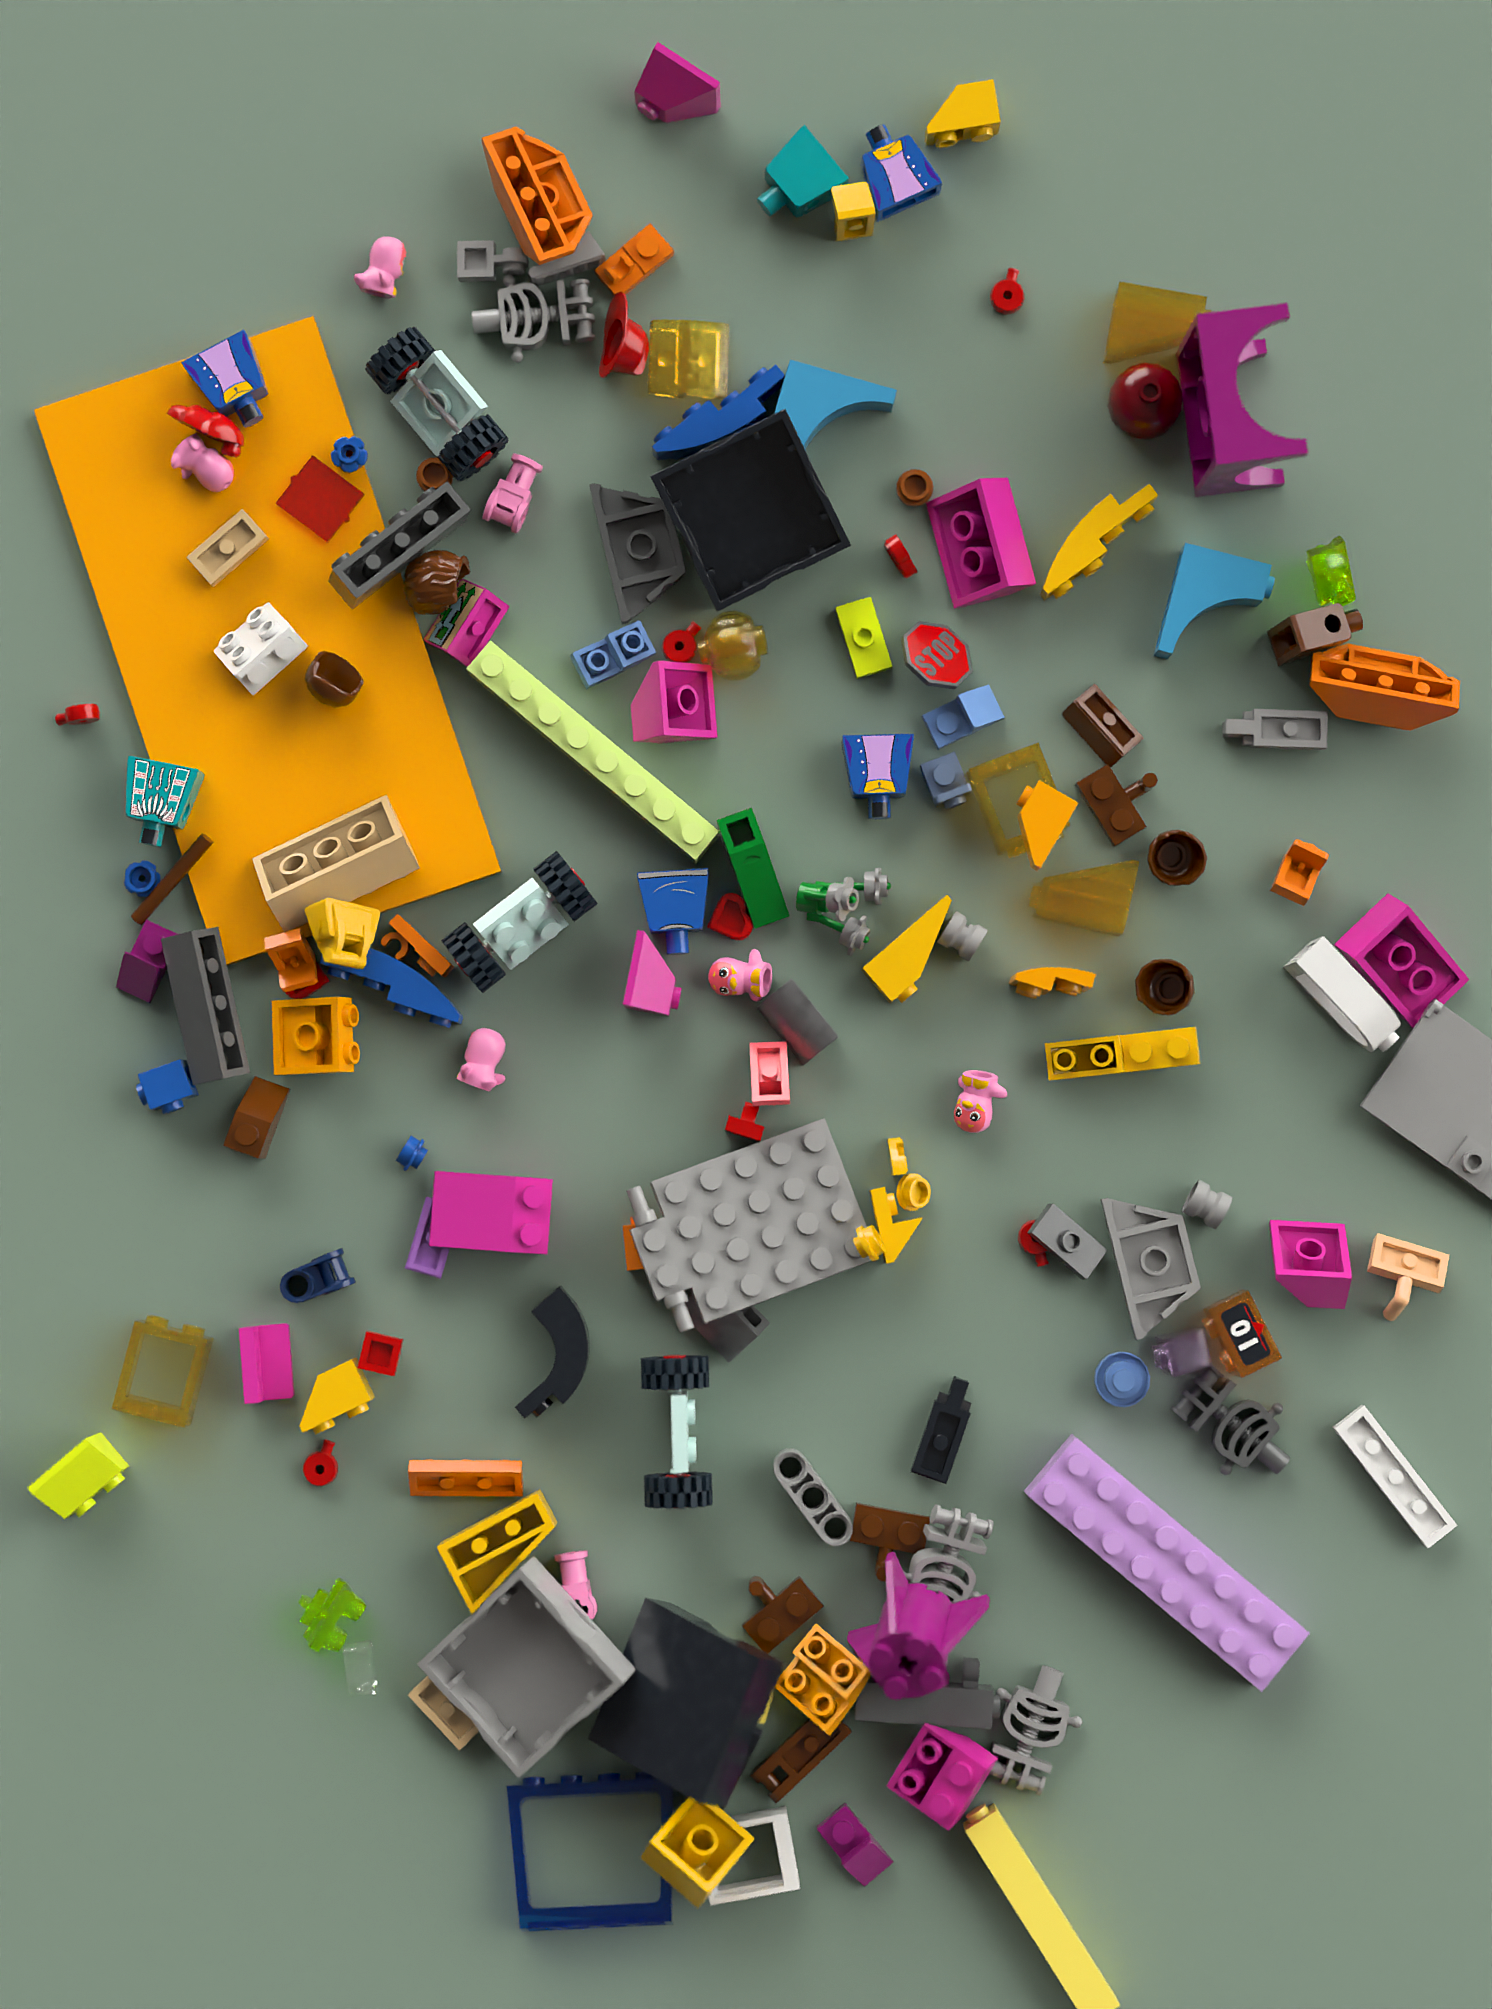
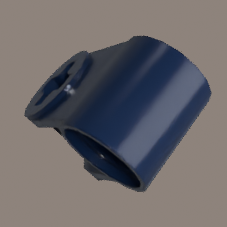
[280,1248,356,1303]

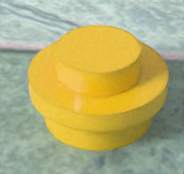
[896,1173,931,1211]
[853,1225,886,1262]

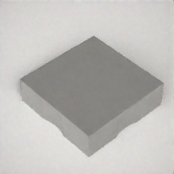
[417,1556,636,1778]

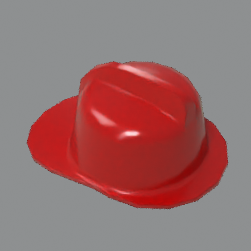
[599,291,649,378]

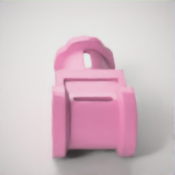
[482,453,543,534]
[554,1550,598,1620]

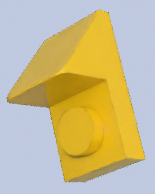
[831,182,876,241]
[869,1187,922,1264]

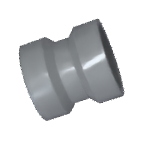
[937,911,988,962]
[1181,1180,1232,1230]

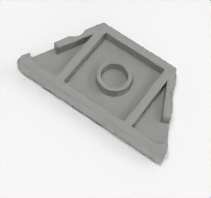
[1100,1198,1201,1340]

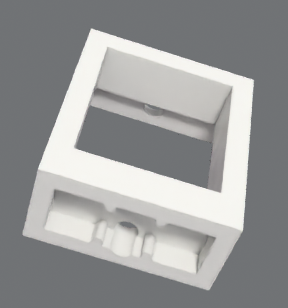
[709,1806,800,1906]

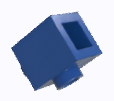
[136,1059,199,1114]

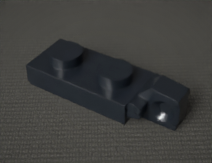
[910,1376,971,1484]

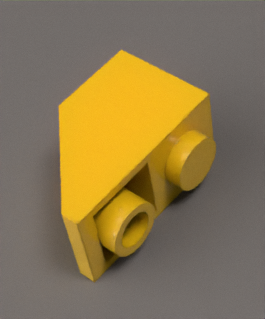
[925,79,1001,148]
[299,1357,375,1435]

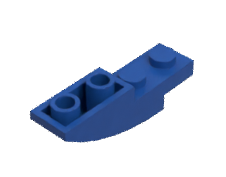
[652,364,785,460]
[320,948,463,1028]

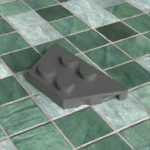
[589,483,686,624]

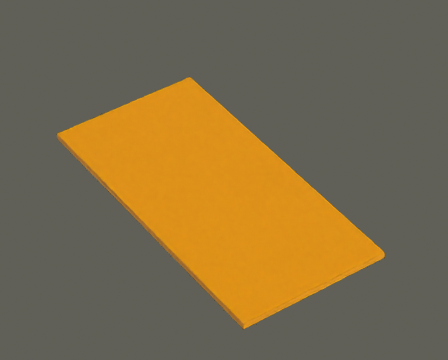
[34,316,502,965]

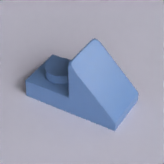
[922,684,1005,750]

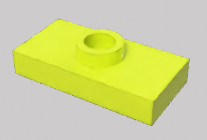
[835,596,893,679]

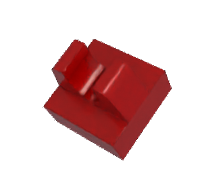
[725,1101,765,1142]
[357,1331,404,1377]

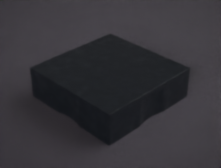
[650,408,851,612]
[588,1598,784,1807]

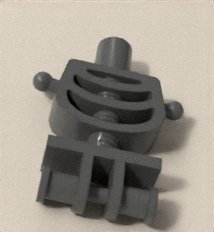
[1171,1363,1290,1475]

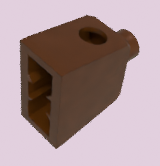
[1267,603,1363,666]

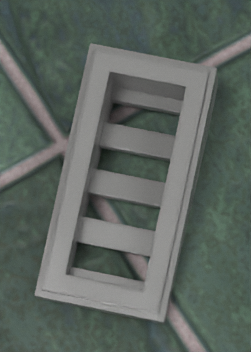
[528,231,605,287]

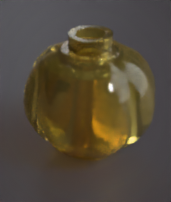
[698,610,768,681]

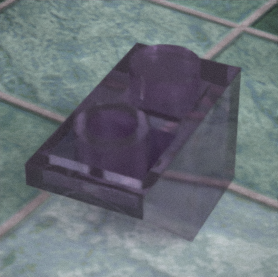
[1151,1326,1212,1377]

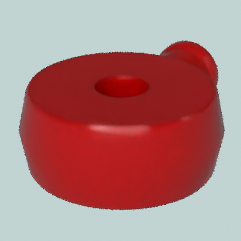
[990,268,1025,315]
[662,621,701,663]
[55,704,100,726]
[1018,1220,1049,1267]
[303,1439,338,1487]

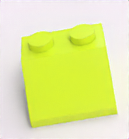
[27,1432,129,1519]

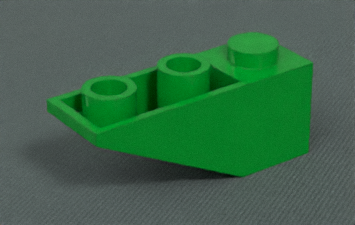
[717,807,790,929]

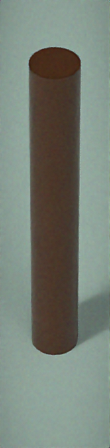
[131,833,213,925]

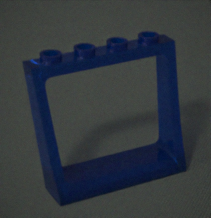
[507,1772,674,1932]

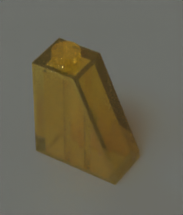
[1103,282,1211,364]
[1028,860,1140,937]

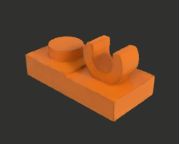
[594,223,674,296]
[380,914,455,978]

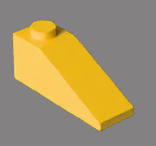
[861,895,952,1004]

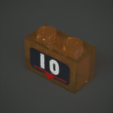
[1202,1289,1282,1378]

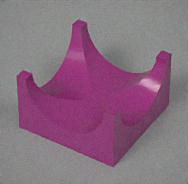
[1176,303,1308,497]

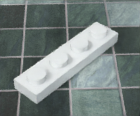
[1332,1405,1458,1548]

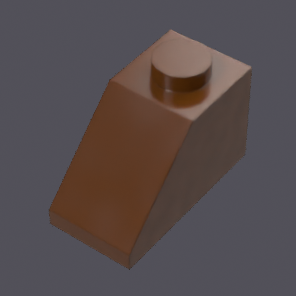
[223,1076,291,1159]

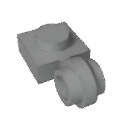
[457,241,528,282]

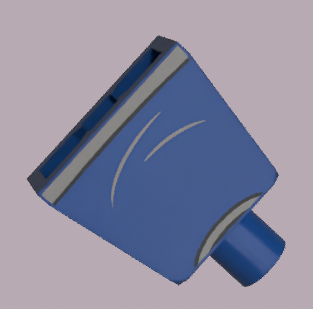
[637,868,709,955]

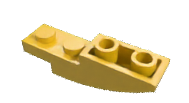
[1040,483,1158,601]
[1045,1027,1201,1081]

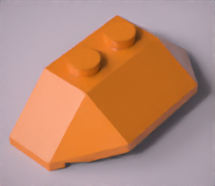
[481,126,593,265]
[1309,643,1460,731]

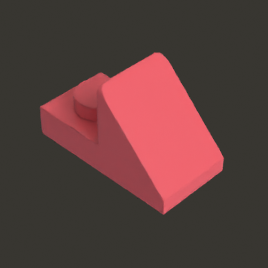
[749,1041,790,1106]

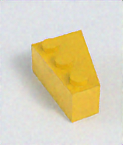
[437,1489,557,1614]

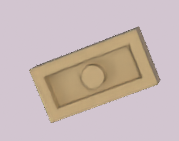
[187,509,269,587]
[408,1676,479,1750]

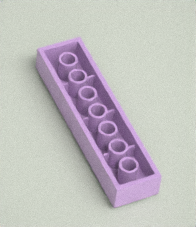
[1024,1434,1310,1692]

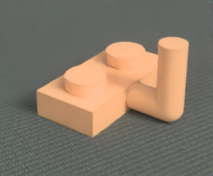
[1367,1233,1449,1321]

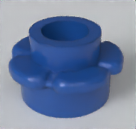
[331,436,368,473]
[124,860,161,897]
[395,1136,428,1171]

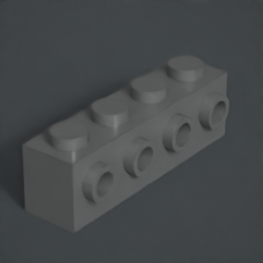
[328,481,471,610]
[161,927,250,1085]

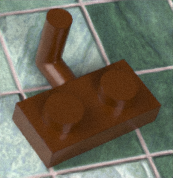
[1075,764,1158,847]
[849,1502,930,1582]
[742,1576,824,1654]

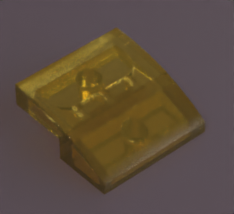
[648,320,729,400]

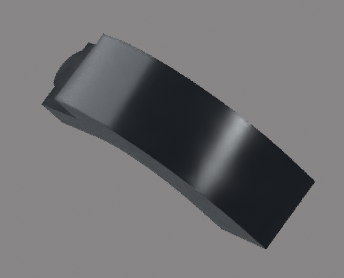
[515,1286,590,1419]

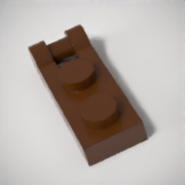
[749,1718,852,1803]

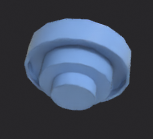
[1094,1351,1150,1407]

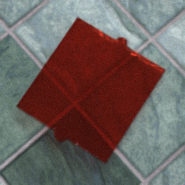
[276,455,365,543]

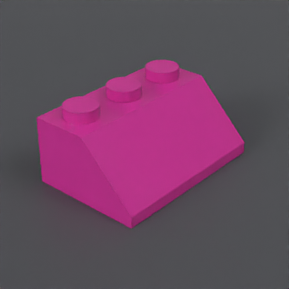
[926,477,1036,609]

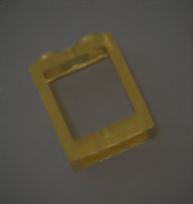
[966,742,1071,858]
[112,1315,213,1428]

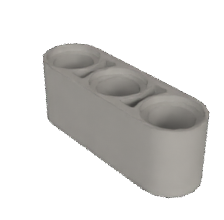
[773,1448,853,1546]

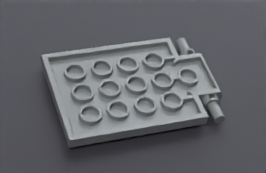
[626,1118,871,1333]

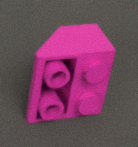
[886,1723,998,1831]

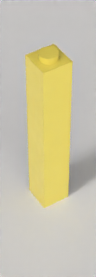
[963,1803,1120,2009]

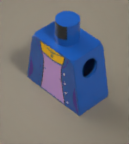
[861,125,942,222]
[181,329,268,427]
[842,734,914,819]

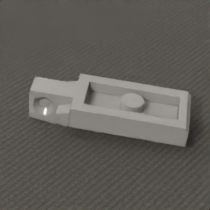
[1222,709,1328,750]

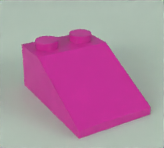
[1334,893,1470,1029]
[429,1171,553,1254]

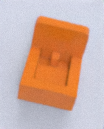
[1270,839,1329,906]
[264,928,318,992]

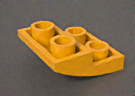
[1009,967,1096,999]
[775,1623,871,1735]

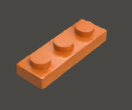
[408,1459,524,1496]

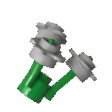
[796,868,891,956]

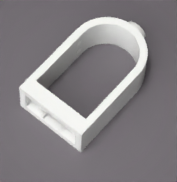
[1284,936,1400,1052]

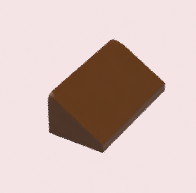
[1062,684,1144,767]

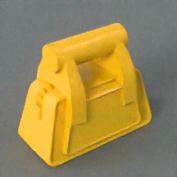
[304,898,380,970]

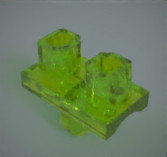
[1306,535,1356,607]
[298,1577,366,1652]

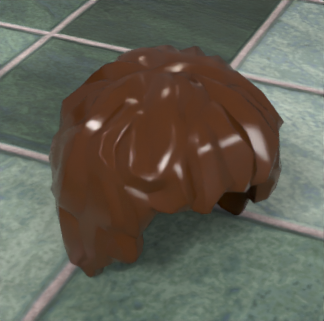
[403,550,470,615]

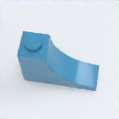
[775,360,897,450]
[1153,543,1275,659]

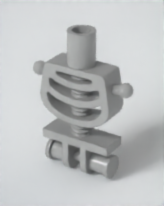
[472,274,595,363]
[903,1504,993,1603]
[989,1665,1082,1796]

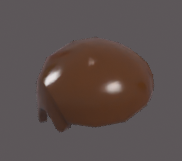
[305,651,364,708]
[1147,830,1207,886]
[1135,959,1195,1015]

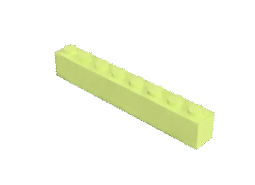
[466,640,720,864]

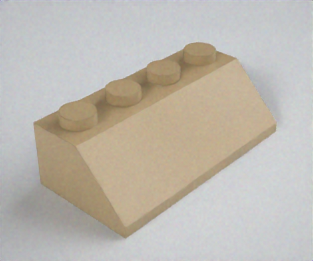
[252,795,420,932]

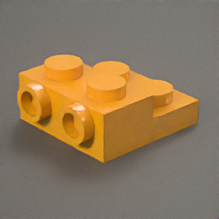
[272,997,360,1075]

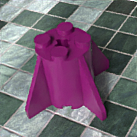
[846,1552,990,1700]

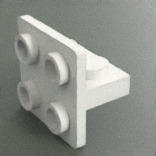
[214,602,308,696]

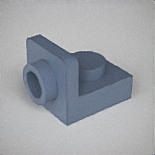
[919,751,972,810]

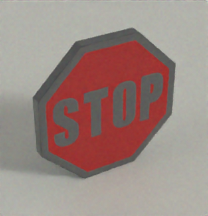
[901,621,973,689]

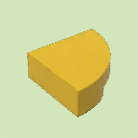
[887,1137,908,1175]

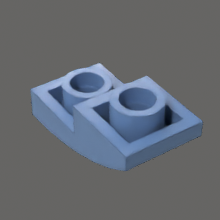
[570,620,656,689]

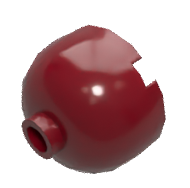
[1108,362,1183,439]

